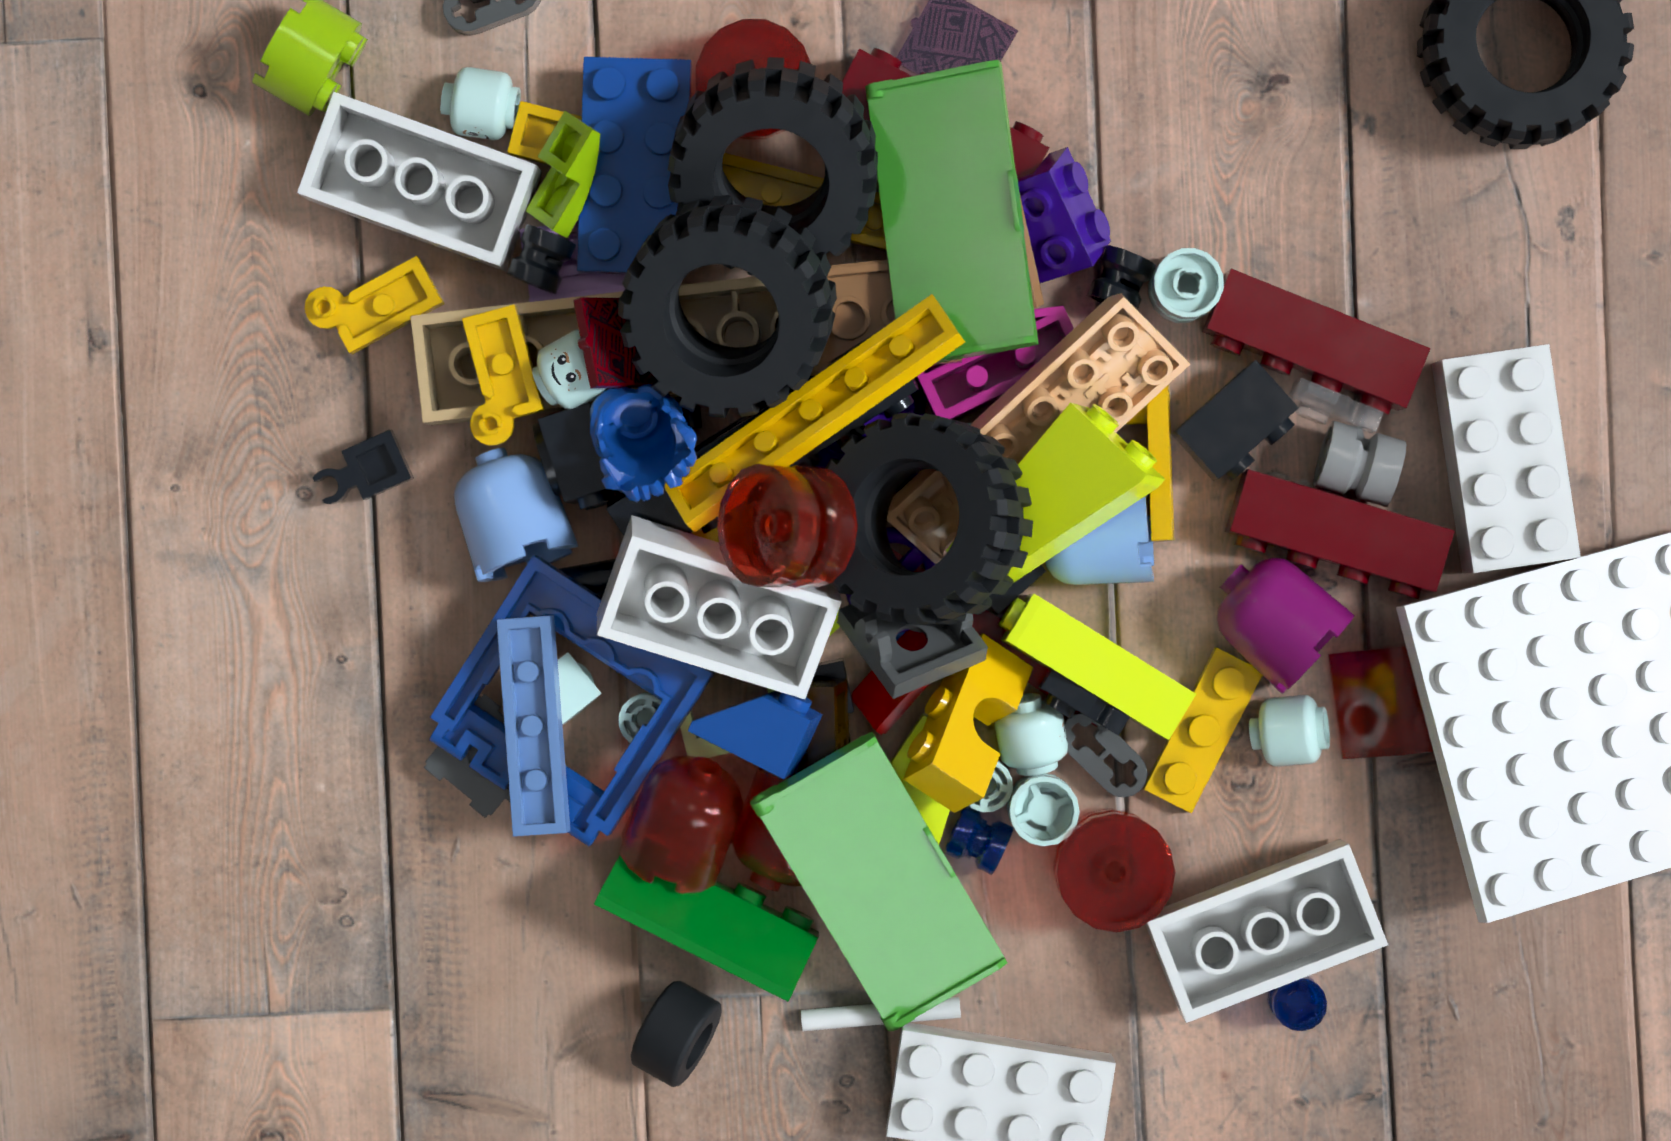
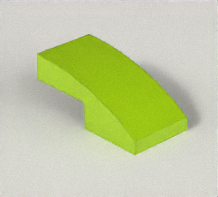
[525,111,600,238]

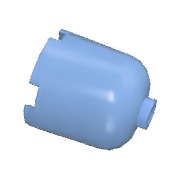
[454,448,578,582]
[1045,494,1154,585]

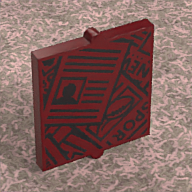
[573,297,656,389]

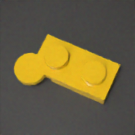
[304,256,445,355]
[462,304,545,446]

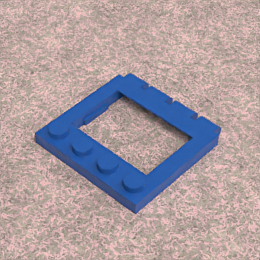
[429,555,715,847]

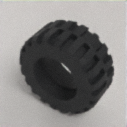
[1417,0,1634,149]
[668,57,878,276]
[618,195,837,418]
[812,412,1033,626]

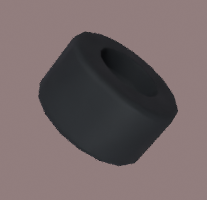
[631,981,722,1087]

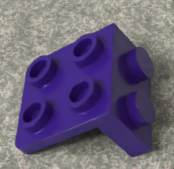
[1018,147,1111,284]

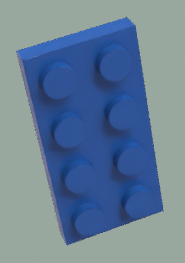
[577,57,692,274]

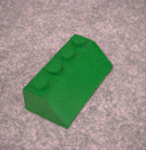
[594,834,819,1002]

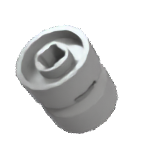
[1313,421,1407,507]

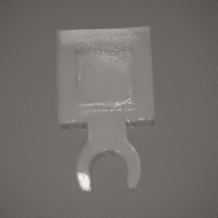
[1288,378,1384,434]

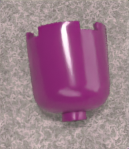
[1216,558,1355,694]

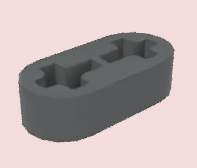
[443,0,541,36]
[1064,712,1147,798]

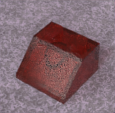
[1328,644,1433,759]

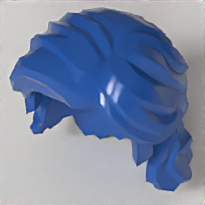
[590,384,697,502]

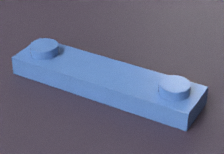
[497,615,570,836]

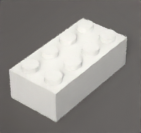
[297,92,542,272]
[1431,344,1581,573]
[597,515,842,700]
[1142,839,1388,1023]
[886,1023,1116,1141]

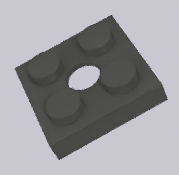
[837,604,988,699]

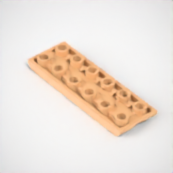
[887,293,1190,564]

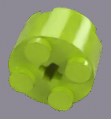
[252,0,368,116]

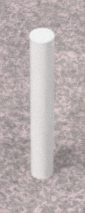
[801,997,961,1031]

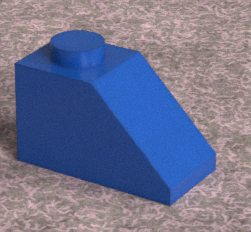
[688,691,823,779]

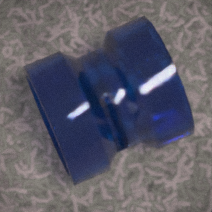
[943,806,1014,875]
[1267,976,1327,1031]

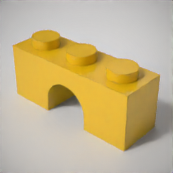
[903,634,1033,813]

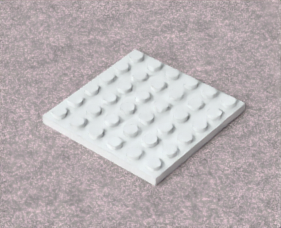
[1396,532,1671,923]

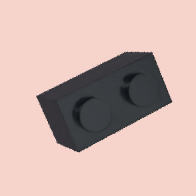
[1171,360,1299,481]

